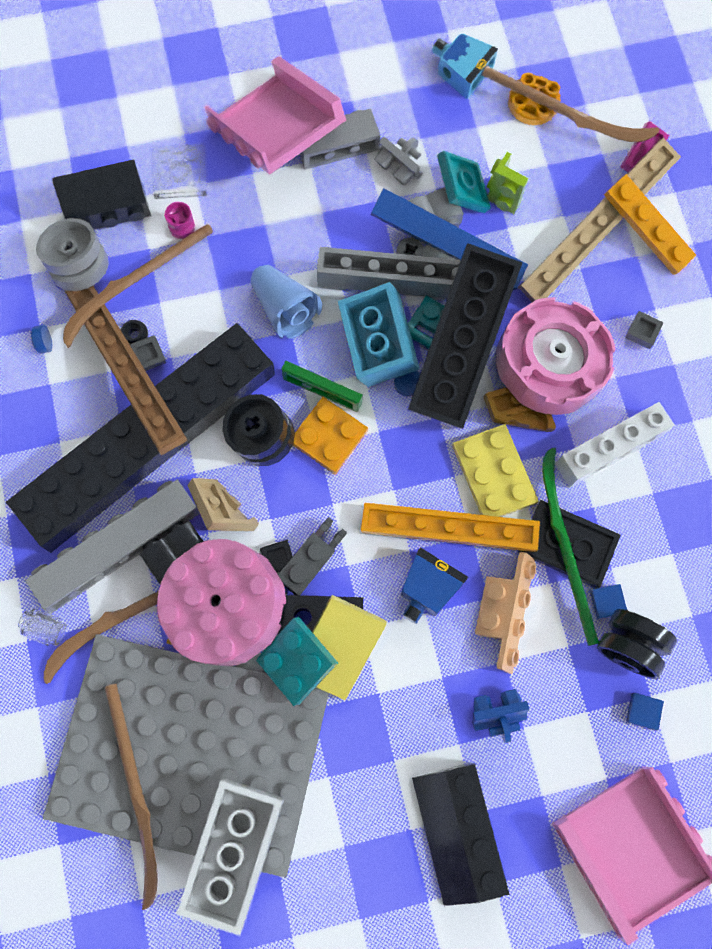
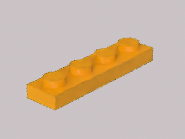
[603,174,697,275]

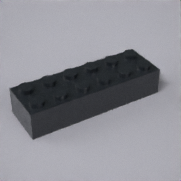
[407,243,523,429]

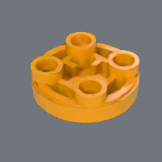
[508,72,561,125]

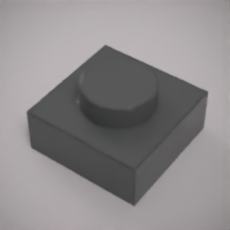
[625,311,664,349]
[130,335,166,371]

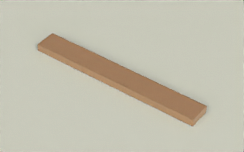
[65,286,188,456]

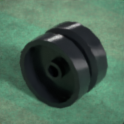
[222,394,295,466]
[596,609,677,680]

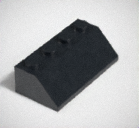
[412,762,510,906]

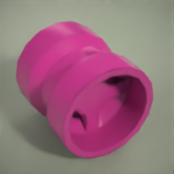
[164,202,195,239]

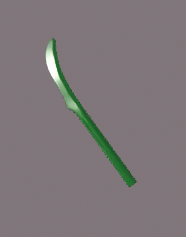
[542,447,599,646]

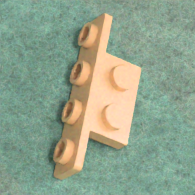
[475,552,536,674]

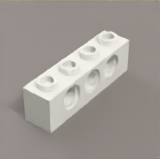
[555,402,675,488]

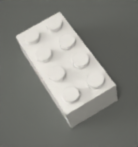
[176,779,284,936]

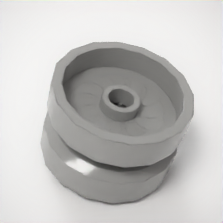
[36,218,109,291]

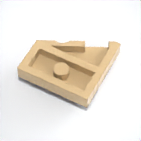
[187,478,259,531]

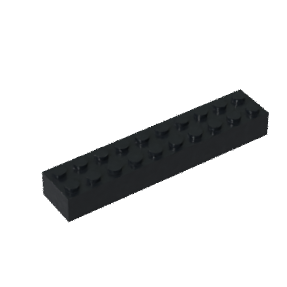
[5,323,275,553]

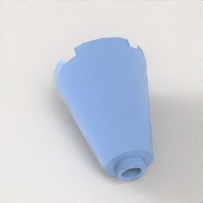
[250,265,323,339]

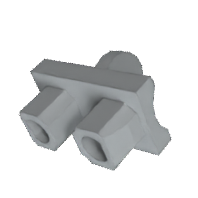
[374,136,423,186]

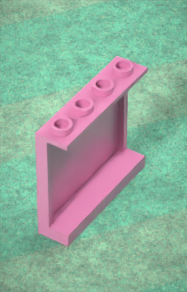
[204,56,346,175]
[552,766,712,945]

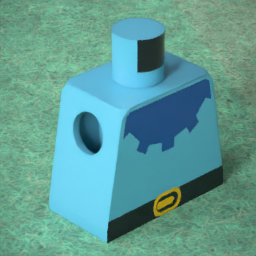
[432,33,498,100]

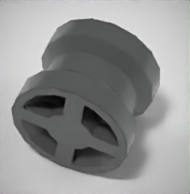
[396,237,424,256]

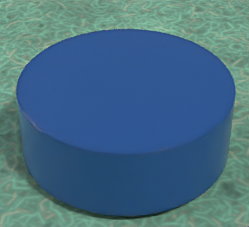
[31,324,53,354]
[394,370,420,396]

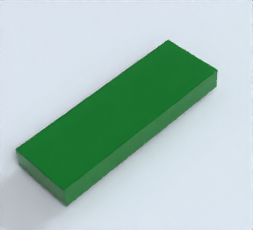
[281,360,363,412]

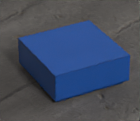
[590,584,627,620]
[626,693,664,731]

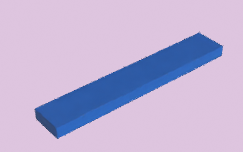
[370,188,529,290]

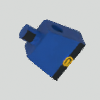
[400,547,468,624]

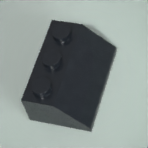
[52,159,151,229]

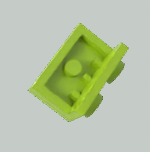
[486,151,529,214]

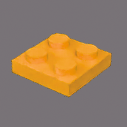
[293,397,369,475]

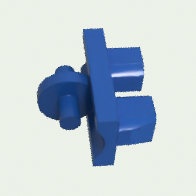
[472,689,530,743]

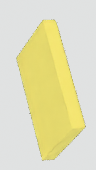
[312,595,387,700]

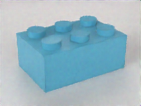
[338,282,420,387]

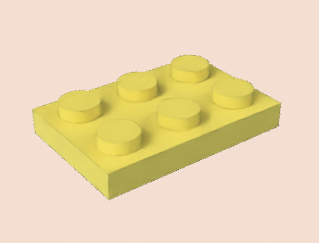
[452,424,539,517]

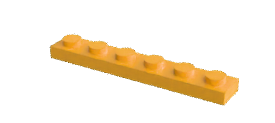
[361,502,540,552]

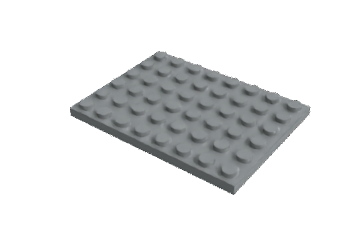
[42,634,329,878]

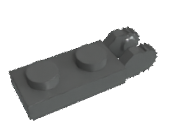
[278,517,348,595]

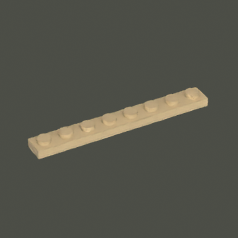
[518,137,681,302]

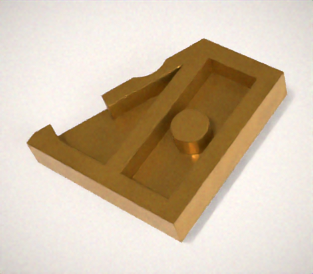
[483,387,556,432]

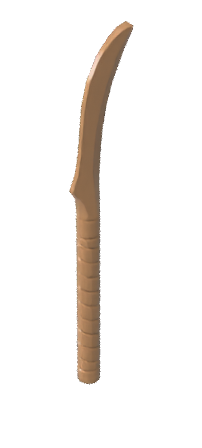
[482,66,660,142]
[63,223,213,348]
[44,590,159,684]
[104,684,158,910]

